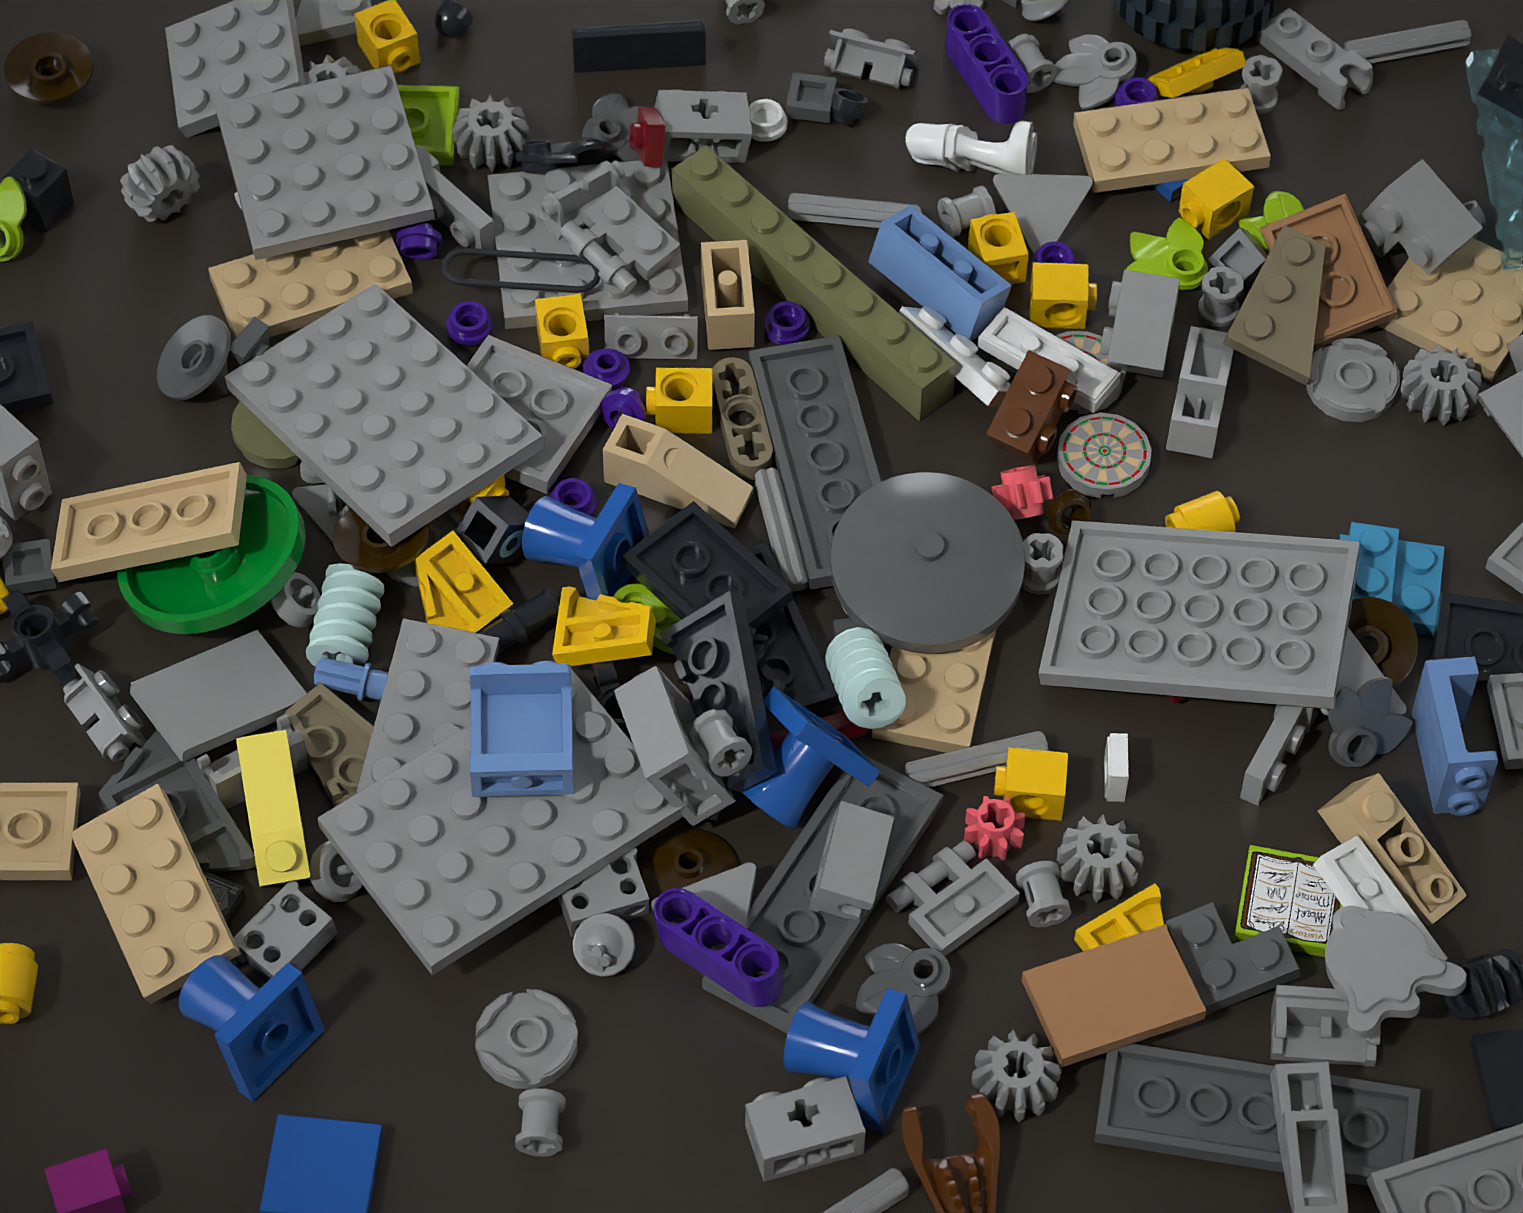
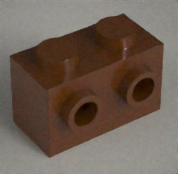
[986,350,1078,465]

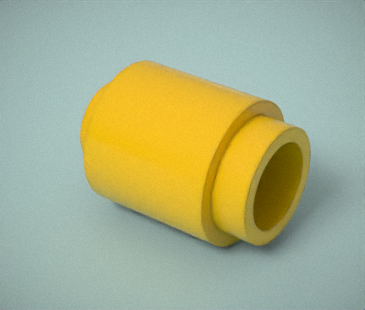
[1165,491,1240,532]
[0,943,38,1024]

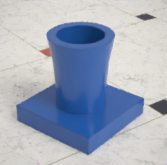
[522,483,649,600]
[742,687,881,830]
[179,955,325,1102]
[784,988,920,1134]

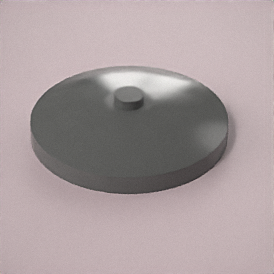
[830,472,1025,653]

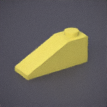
[236,730,311,887]

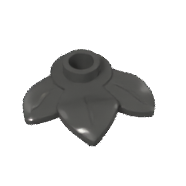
[582,93,642,162]
[1328,677,1413,767]
[856,943,952,1036]

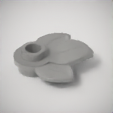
[1052,35,1137,110]

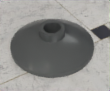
[157,315,231,400]

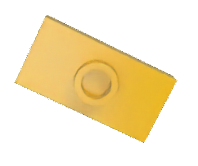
[1147,47,1246,98]

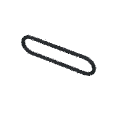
[442,248,600,293]

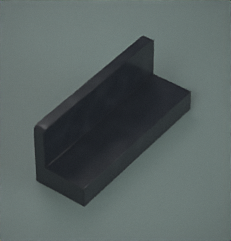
[571,20,706,73]

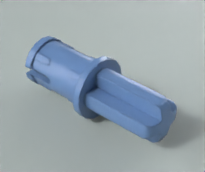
[314,658,389,702]

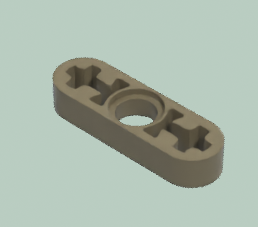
[712,357,773,480]

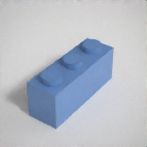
[868,205,1012,341]

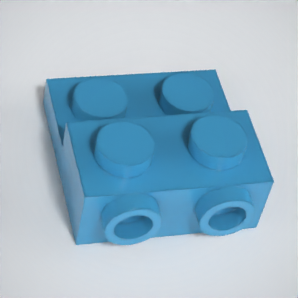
[1338,522,1444,636]

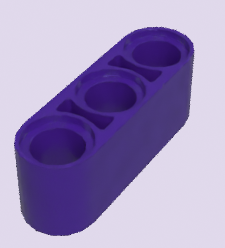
[945,4,1028,124]
[653,888,783,1007]

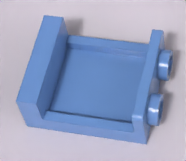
[1411,657,1498,816]
[470,661,574,797]

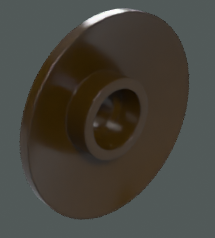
[4,32,94,104]
[333,508,429,573]
[1348,597,1418,688]
[639,828,738,904]

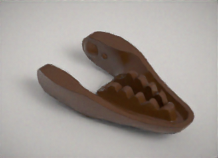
[901,1092,1000,1213]

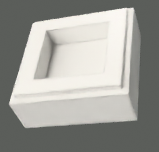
[1104,733,1129,802]

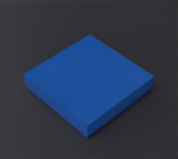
[260,1114,383,1213]

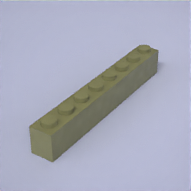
[672,146,956,422]

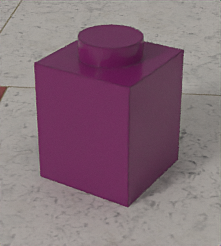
[44,1149,132,1213]

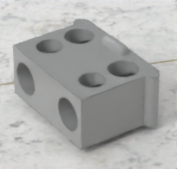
[557,847,649,937]
[234,881,338,980]

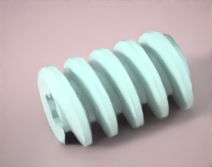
[306,563,385,667]
[825,627,906,729]

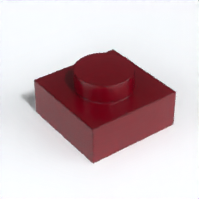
[629,107,666,167]

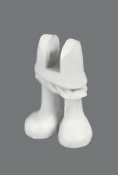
[906,121,1037,175]

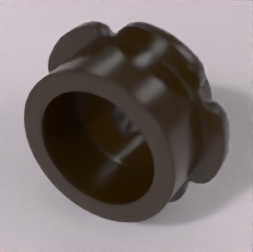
[1046,489,1092,535]

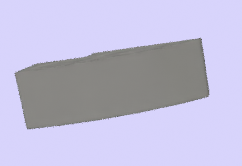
[1166,326,1234,458]
[1270,1062,1348,1213]

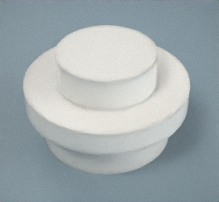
[749,99,787,142]

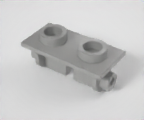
[824,29,918,89]
[532,161,633,240]
[605,313,698,359]
[63,664,147,763]

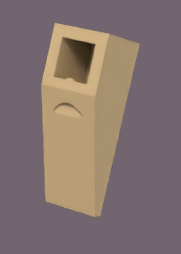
[603,414,753,528]
[1318,773,1467,926]

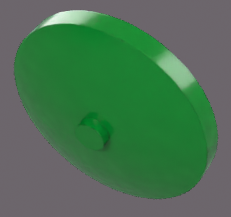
[117,475,305,634]

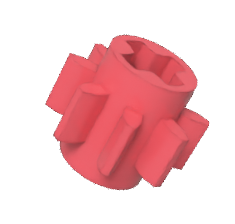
[991,465,1053,520]
[964,796,1025,860]

